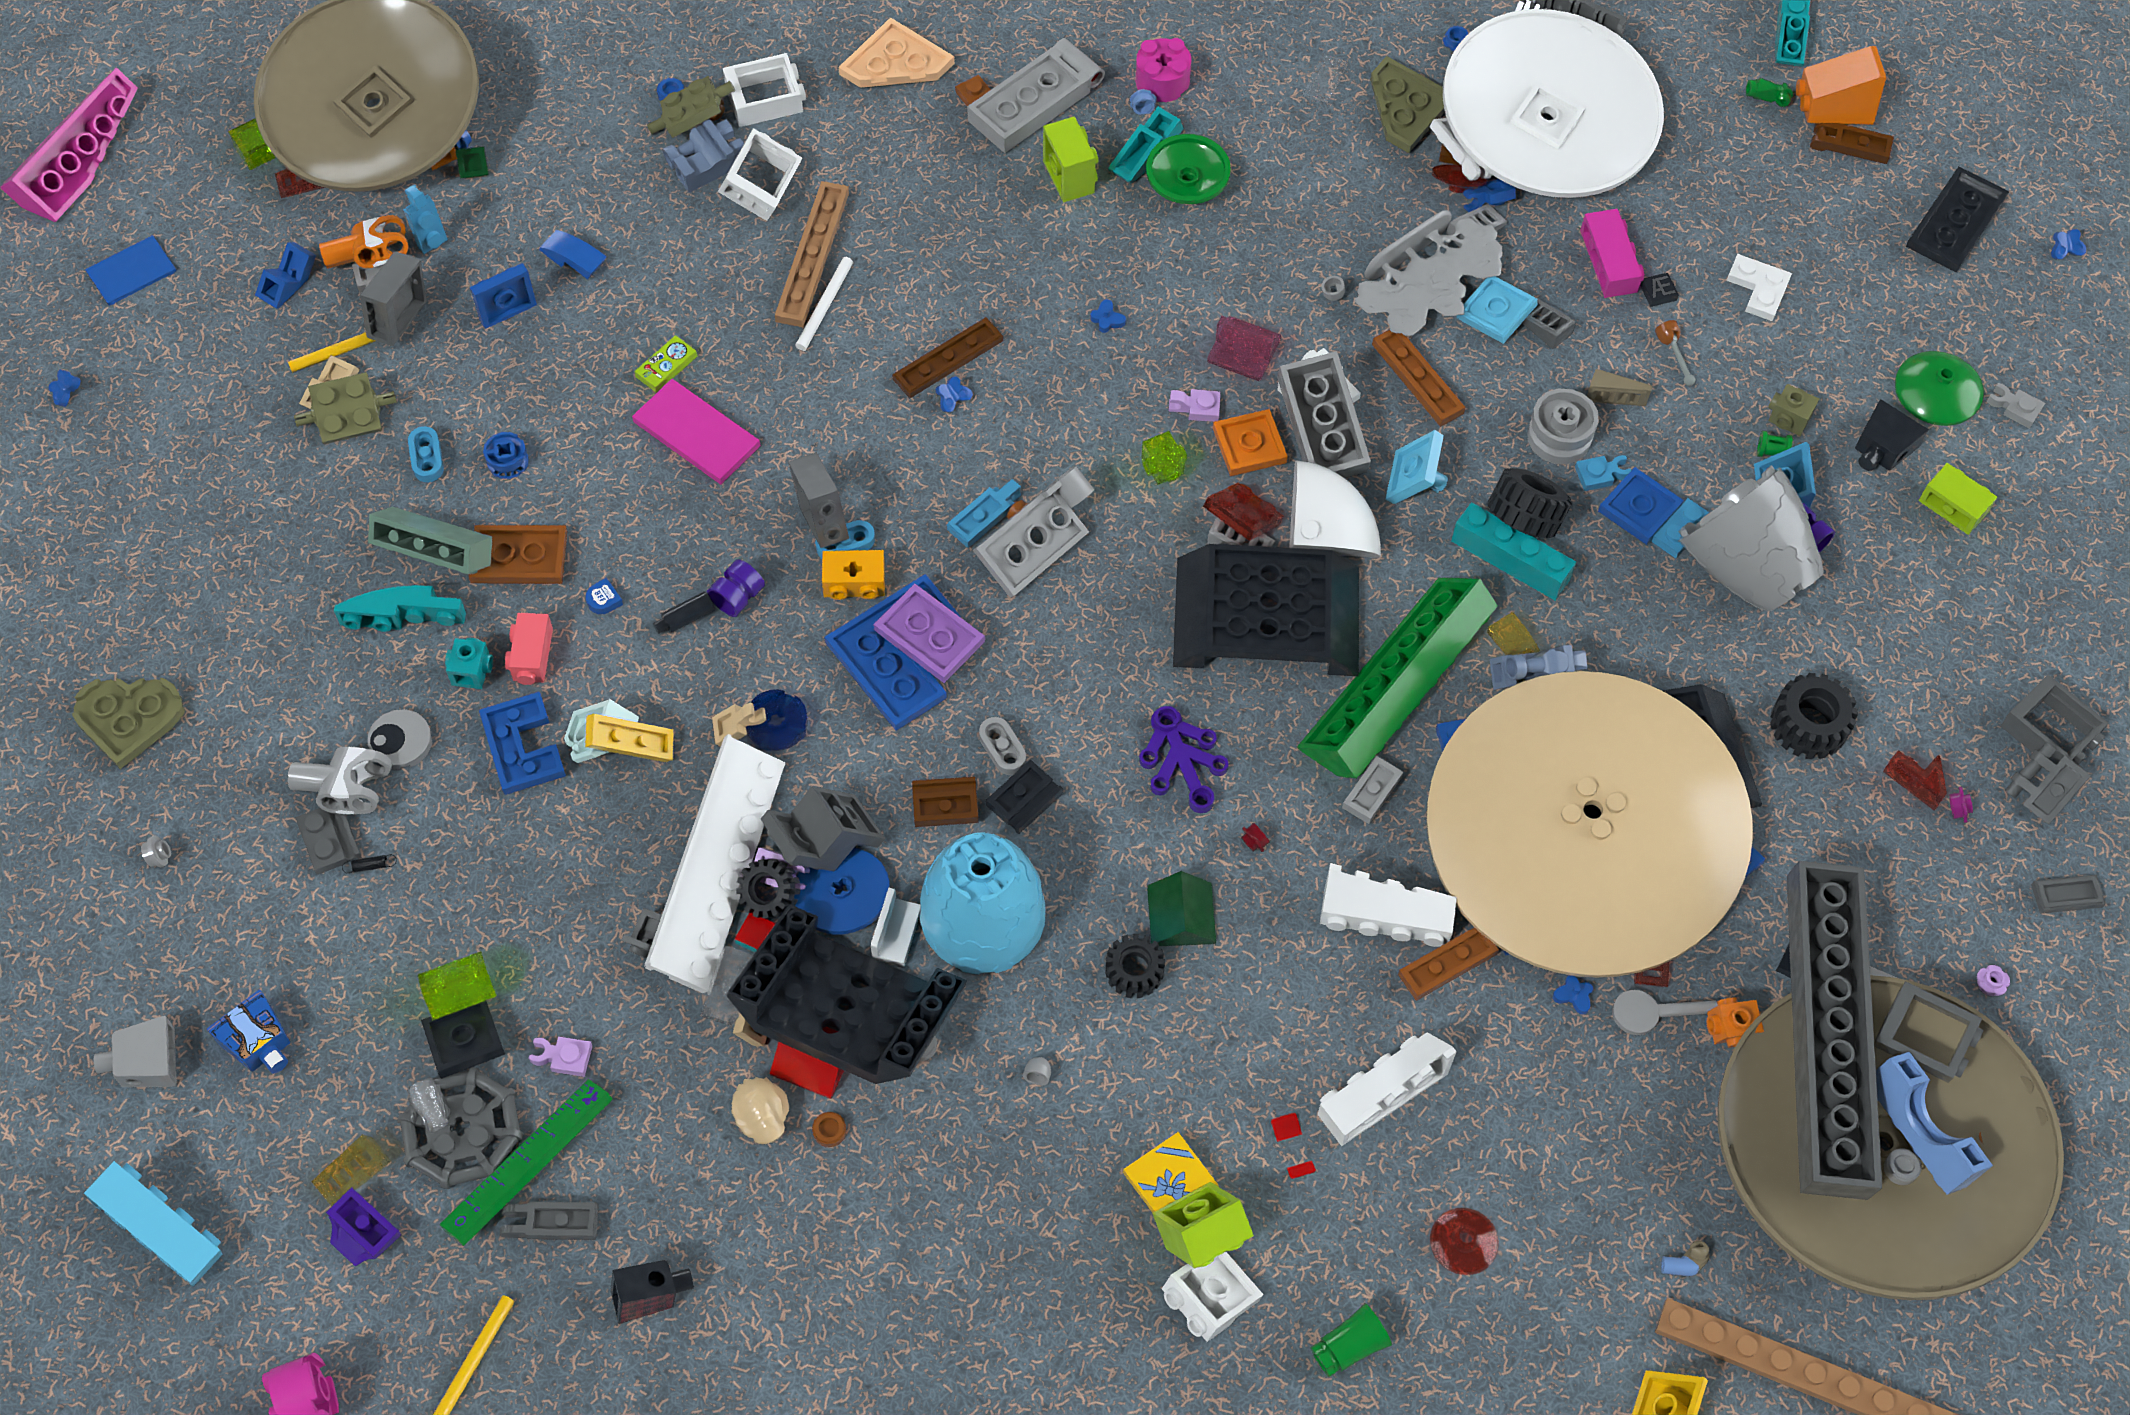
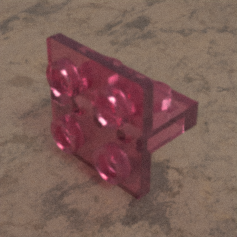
[1207,316,1281,381]

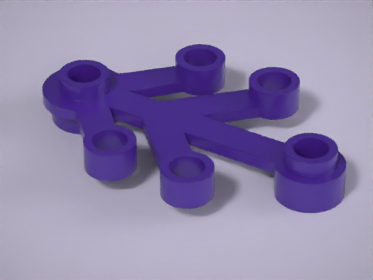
[1139,706,1228,813]

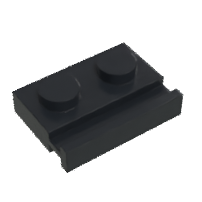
[986,759,1063,835]

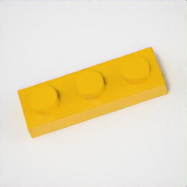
[585,714,674,762]

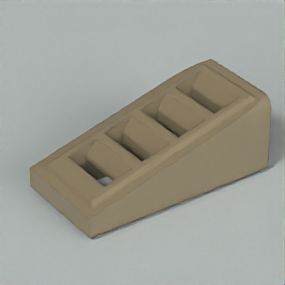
[1587,369,1653,406]

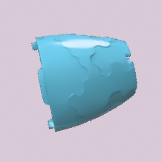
[920,832,1046,975]

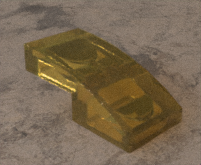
[1487,612,1541,682]

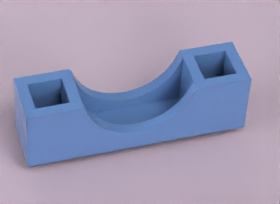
[1876,1052,1993,1195]

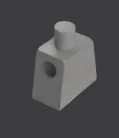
[94,1016,177,1087]

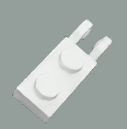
[1430,118,1493,180]

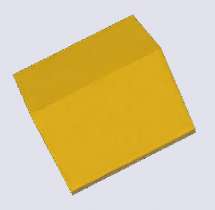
[1632,1370,1708,1415]

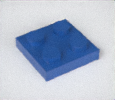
[470,263,537,329]
[1598,467,1684,545]

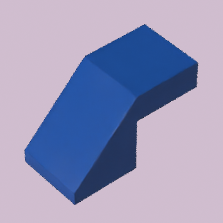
[255,242,316,309]

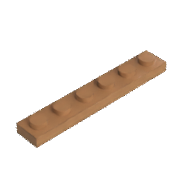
[775,181,849,327]

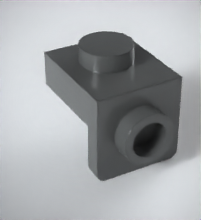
[621,908,662,958]

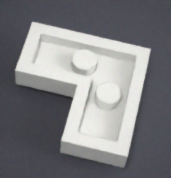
[1727,254,1792,321]

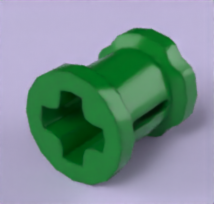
[1757,430,1793,457]

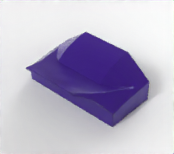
[326,1187,401,1266]

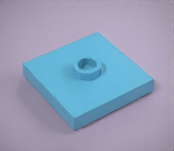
[1456,276,1538,344]

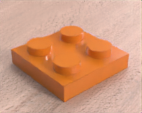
[1213,409,1288,476]

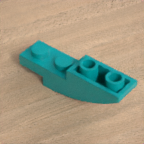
[1775,0,1810,67]
[334,585,466,632]

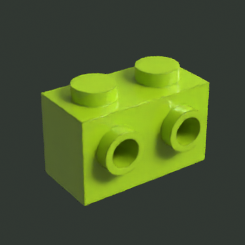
[1919,463,1997,535]

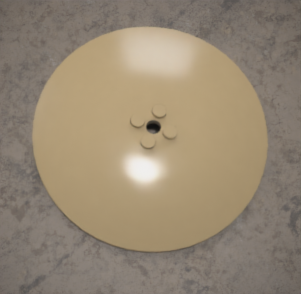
[1427,671,1753,978]

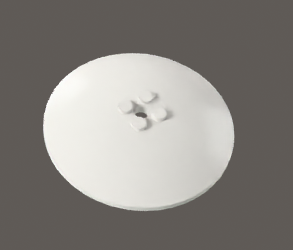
[1443,9,1664,198]

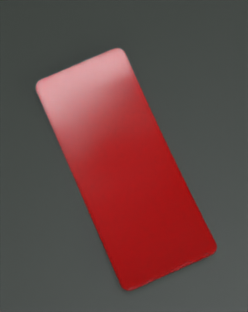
[1271,1113,1316,1179]

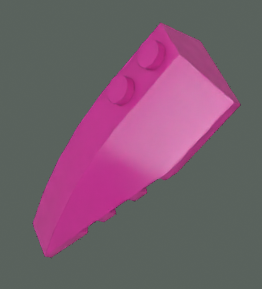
[0,67,138,222]

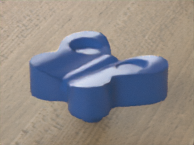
[2051,229,2086,259]
[1090,299,1126,333]
[48,369,81,407]
[935,376,973,413]
[1553,975,1593,1015]

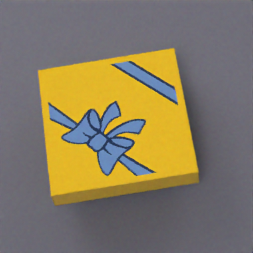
[1123,1132,1219,1213]

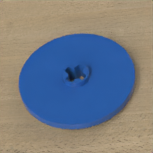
[794,848,890,935]

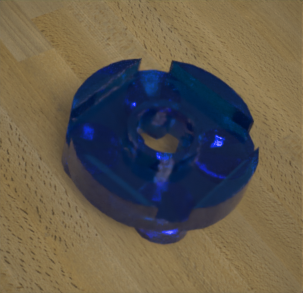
[746,689,808,751]

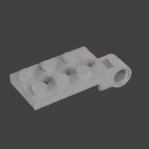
[973,466,1094,598]

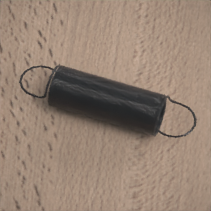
[342,854,397,873]

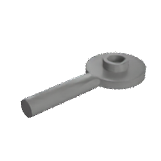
[1612,990,1718,1035]

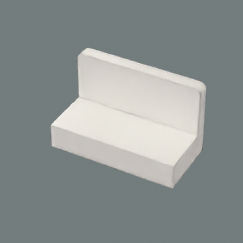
[871,888,921,967]

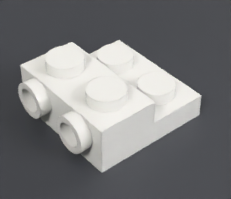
[1162,1252,1263,1342]

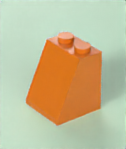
[1796,46,1886,125]

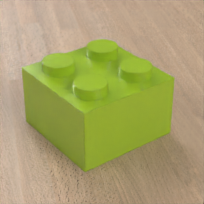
[1043,116,1099,203]
[1152,1182,1254,1269]

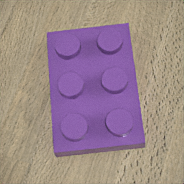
[874,584,985,683]

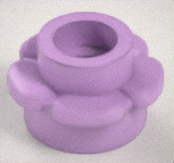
[1977,965,2010,996]

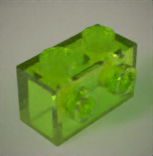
[417,951,497,1020]

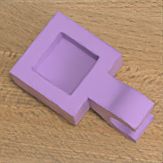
[1169,389,1220,422]

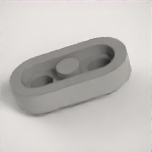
[979,717,1026,775]

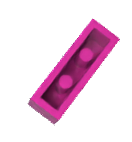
[1580,209,1644,298]

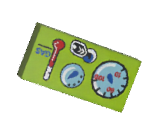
[634,335,697,393]

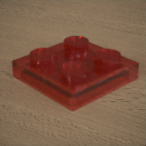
[1203,482,1284,541]

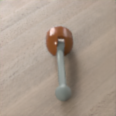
[1655,320,1696,386]

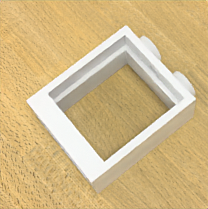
[723,53,806,127]
[718,128,802,221]

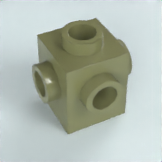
[1768,384,1819,436]

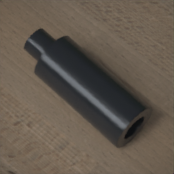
[653,591,715,634]

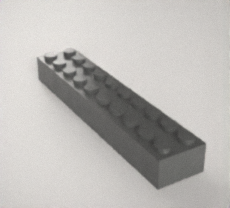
[1787,861,1882,1200]

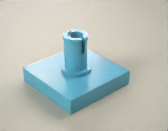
[1386,430,1448,504]

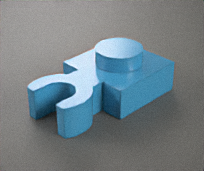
[1575,455,1631,491]

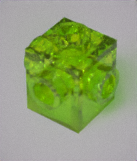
[1141,431,1187,485]

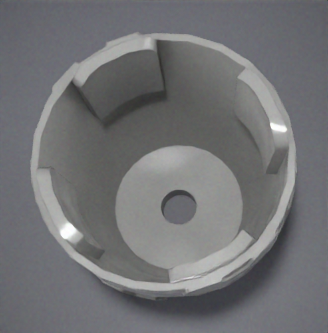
[1678,465,1824,611]

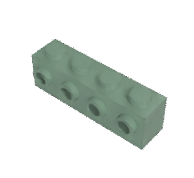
[368,507,492,574]

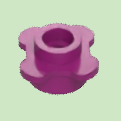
[1949,786,1973,823]

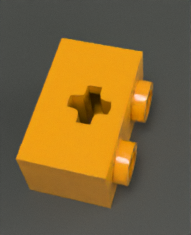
[822,550,885,600]

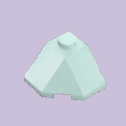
[564,699,639,763]

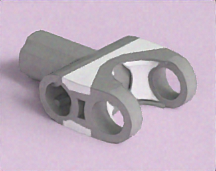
[288,747,392,814]

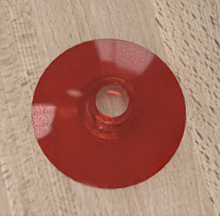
[1431,164,1488,193]
[1430,1208,1499,1275]

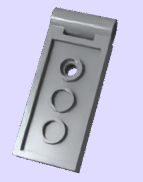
[967,38,1105,153]

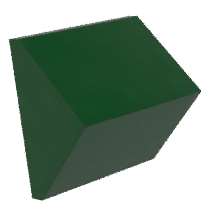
[1147,871,1216,946]

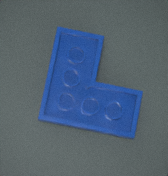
[824,574,961,731]

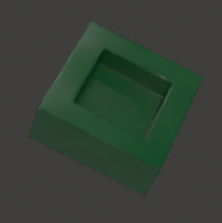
[455,146,489,179]

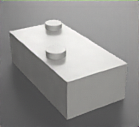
[1277,351,1371,478]

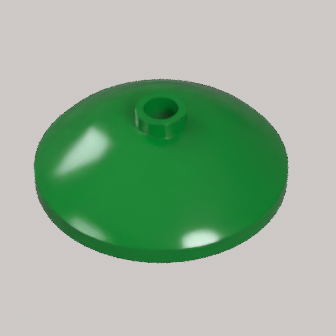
[1146,134,1231,204]
[1895,351,1984,426]

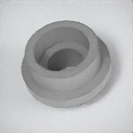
[141,836,171,868]

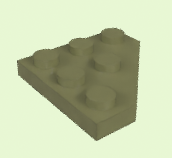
[1370,56,1445,153]

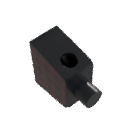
[610,1260,694,1324]

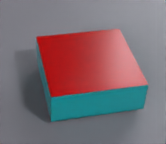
[734,913,776,952]

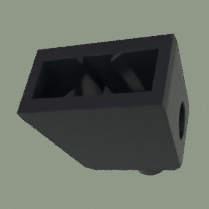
[1855,399,1929,471]

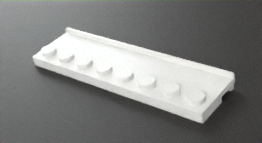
[644,734,785,993]

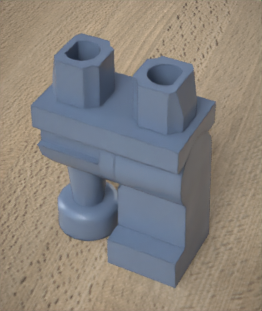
[662,118,744,193]
[1490,645,1587,690]

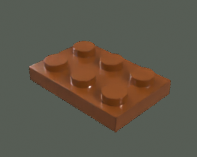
[469,525,568,584]

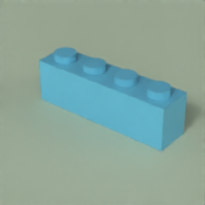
[84,1161,223,1286]

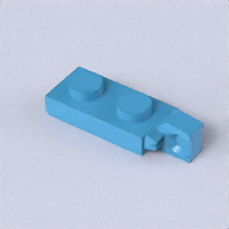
[403,184,448,254]
[947,479,1021,548]

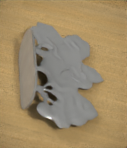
[1354,210,1503,336]

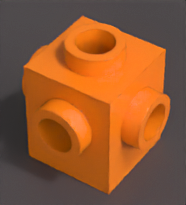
[1706,997,1764,1048]

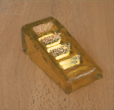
[311,1134,391,1207]

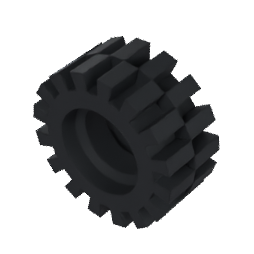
[736,859,800,918]
[1105,934,1165,998]

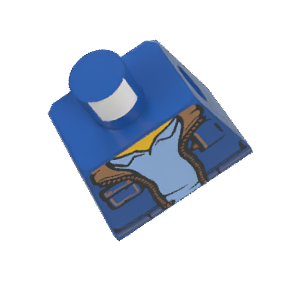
[207,989,290,1074]

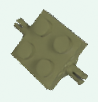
[647,76,735,138]
[294,372,397,445]

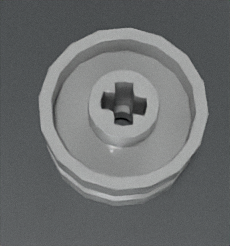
[1527,388,1599,464]

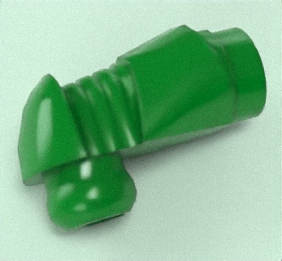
[1746,77,1793,107]

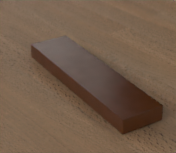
[892,317,1003,399]

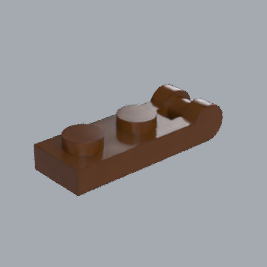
[1810,123,1894,164]

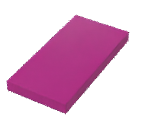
[632,379,761,485]

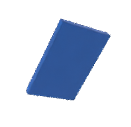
[85,235,177,306]

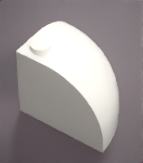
[1289,461,1381,558]

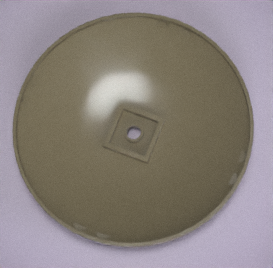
[1717,975,2064,1300]

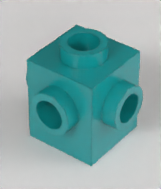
[445,638,493,689]

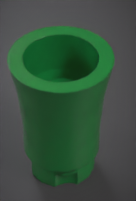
[1310,1303,1392,1377]

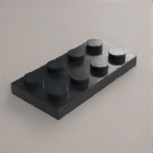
[1906,166,2009,273]

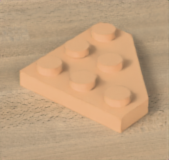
[838,18,955,88]

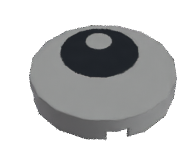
[367,709,432,770]

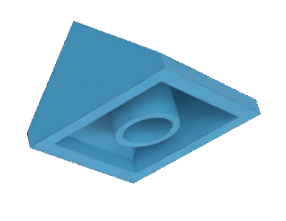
[1754,442,1816,508]

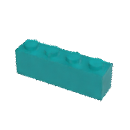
[1451,502,1576,601]

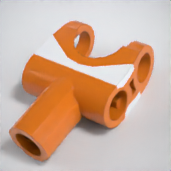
[319,215,408,269]

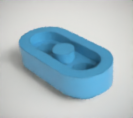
[408,426,444,482]
[815,520,875,559]

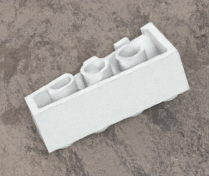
[1320,863,1457,947]
[1317,1032,1456,1146]

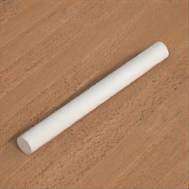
[795,257,853,351]

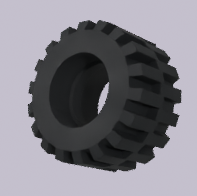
[1487,468,1572,538]
[1770,673,1858,759]

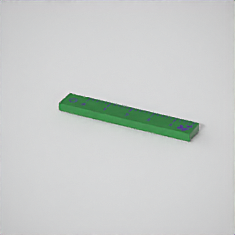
[439,1079,613,1246]

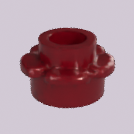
[1241,823,1270,852]

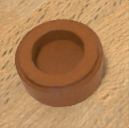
[812,1112,846,1147]

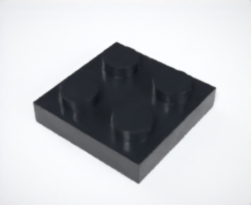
[421,996,505,1079]

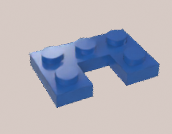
[479,691,566,795]

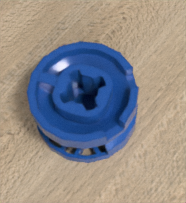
[483,432,529,479]

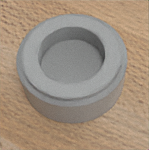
[1884,1149,1921,1185]

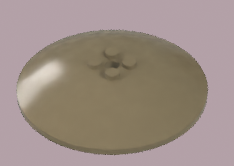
[254,0,479,192]

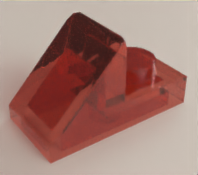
[1883,750,1947,811]

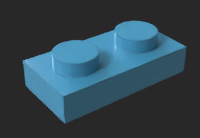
[1651,498,1710,558]

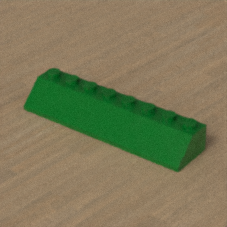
[1297,577,1498,779]

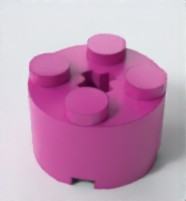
[1135,38,1192,102]
[262,1353,339,1415]

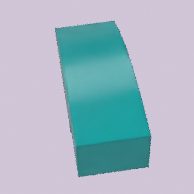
[1108,106,1184,184]

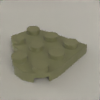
[72,678,185,770]

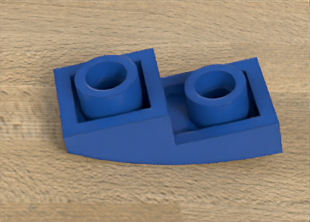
[539,230,607,280]

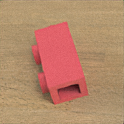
[505,613,553,685]

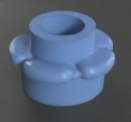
[1130,89,1157,115]

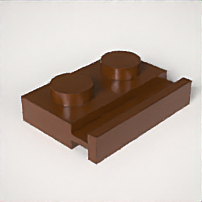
[912,776,979,827]

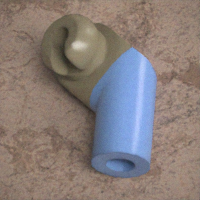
[1661,1241,1710,1276]

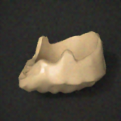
[731,1077,789,1144]

